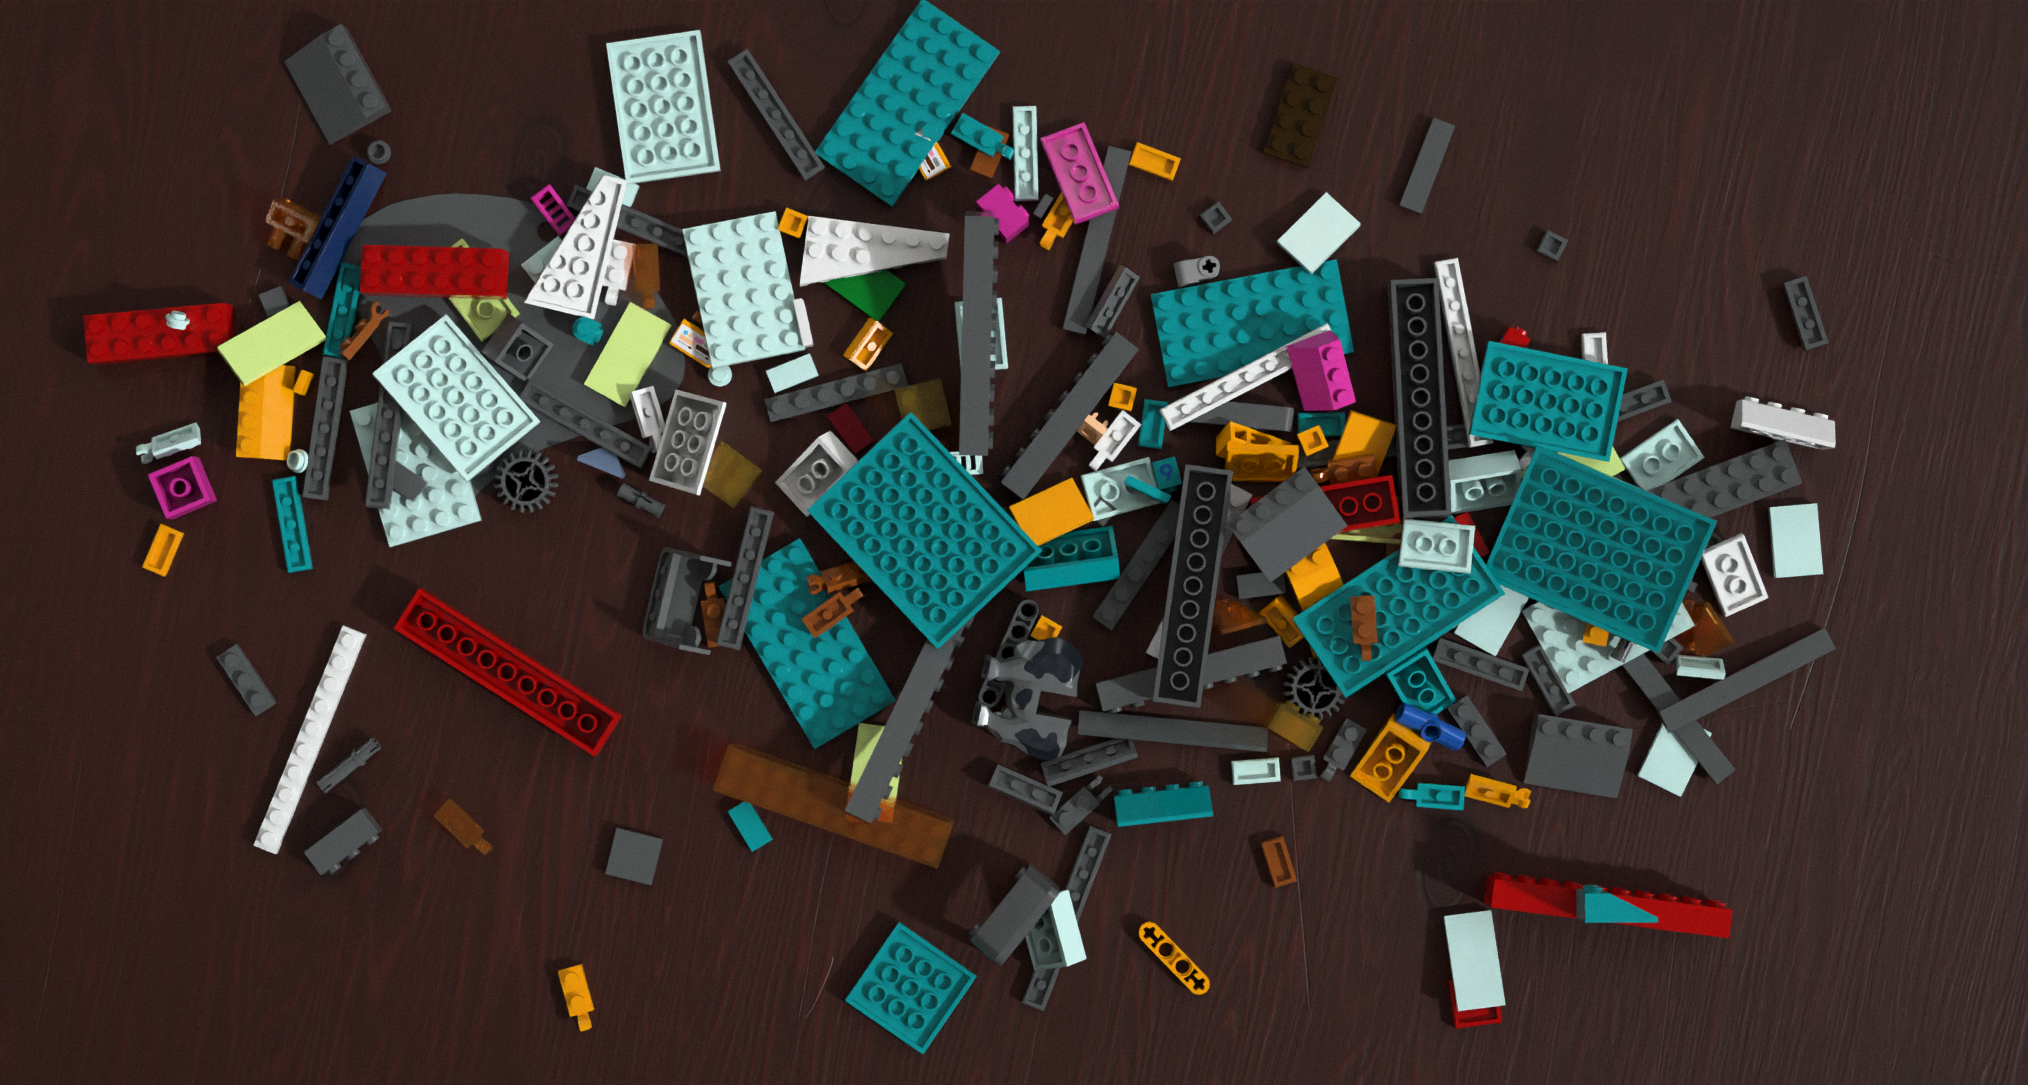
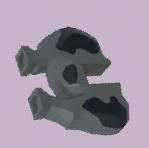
[971,637,1083,760]

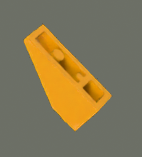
[1216,421,1291,458]

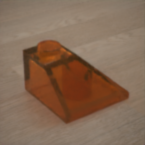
[1213,598,1267,635]
[1687,601,1735,657]

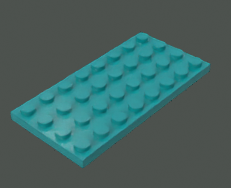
[815,0,1000,207]
[1151,259,1354,388]
[1292,515,1505,699]
[718,538,896,749]

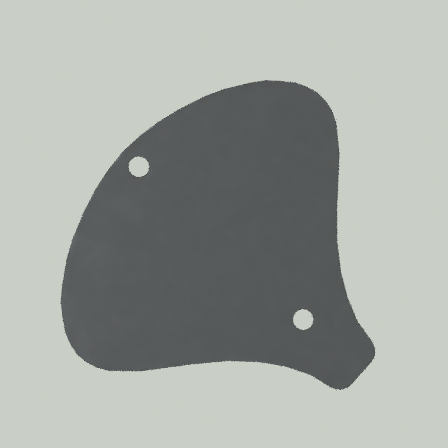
[342,193,685,496]

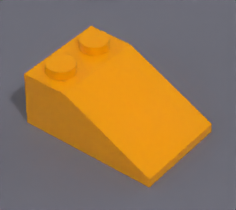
[1284,543,1343,612]
[1350,714,1431,802]

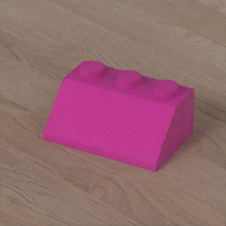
[1286,330,1356,411]

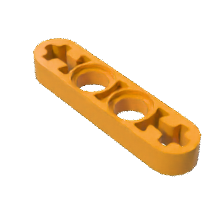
[1138,921,1210,995]

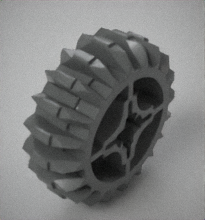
[494,449,559,513]
[1283,657,1345,720]

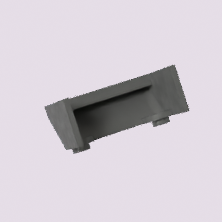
[643,547,732,655]
[969,863,1060,967]

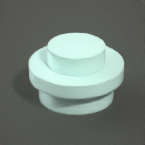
[165,311,190,330]
[708,366,732,387]
[287,449,308,473]

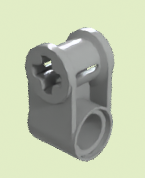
[1173,256,1220,287]

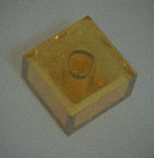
[895,378,952,431]
[703,441,763,508]
[1264,700,1324,752]

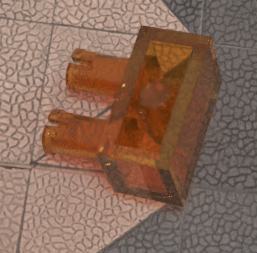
[265,198,322,260]

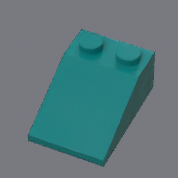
[1384,647,1457,714]
[1576,884,1658,923]

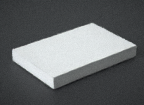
[1701,533,1768,617]

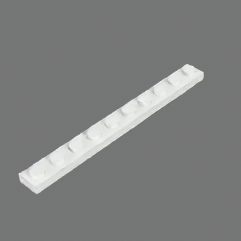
[254,626,367,854]

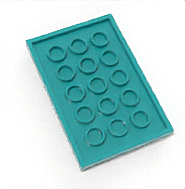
[1469,341,1628,462]

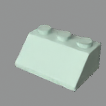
[1449,450,1521,514]
[1025,890,1086,971]

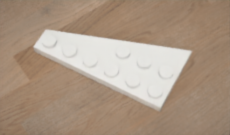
[524,175,627,319]
[800,216,949,287]

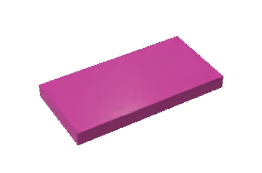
[1040,122,1119,225]

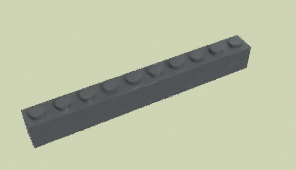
[844,616,975,825]

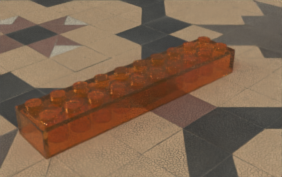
[713,742,954,869]

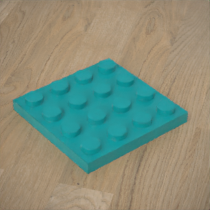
[845,922,977,1054]

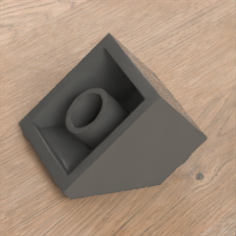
[481,313,554,383]

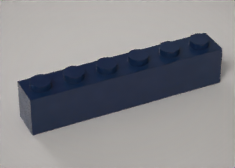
[288,156,387,299]

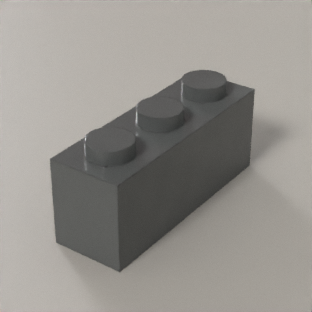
[304,808,382,875]

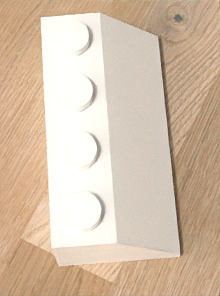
[1731,397,1836,450]

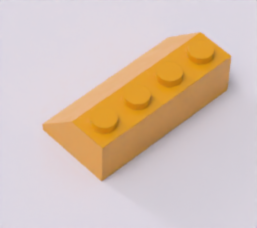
[236,365,296,460]

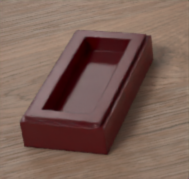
[827,403,874,455]

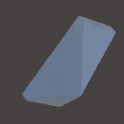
[577,447,625,479]

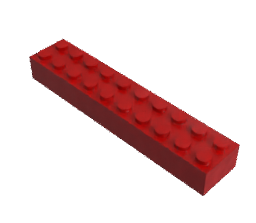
[393,588,623,756]
[1484,871,1732,938]

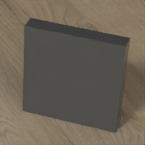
[605,827,663,885]

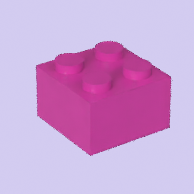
[976,184,1029,244]
[148,456,217,519]

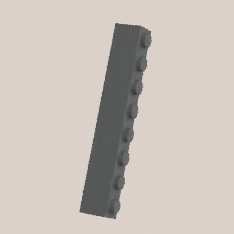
[1000,332,1139,500]
[1095,635,1287,714]

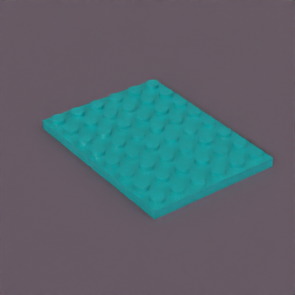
[807,412,1042,649]
[1486,445,1717,653]

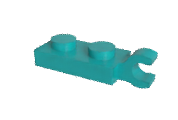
[951,113,1015,160]
[1398,783,1465,810]

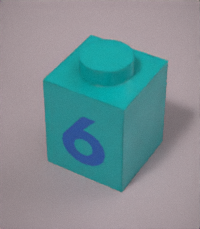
[1151,456,1182,493]

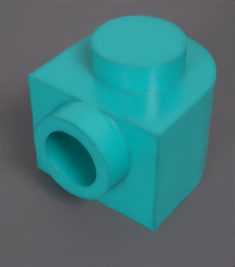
[572,317,603,346]

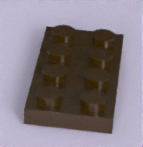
[1263,63,1338,168]

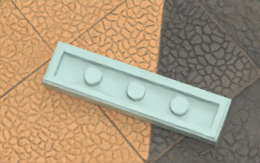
[1013,106,1038,202]

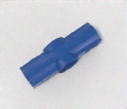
[1394,703,1466,751]

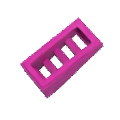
[530,184,576,236]

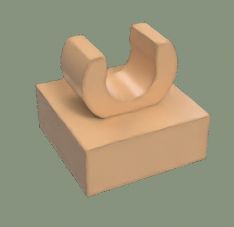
[1077,413,1108,445]

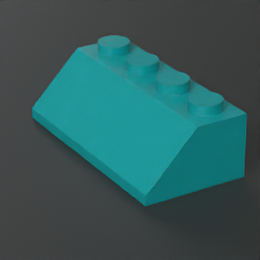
[1023,526,1120,592]
[1113,781,1213,827]

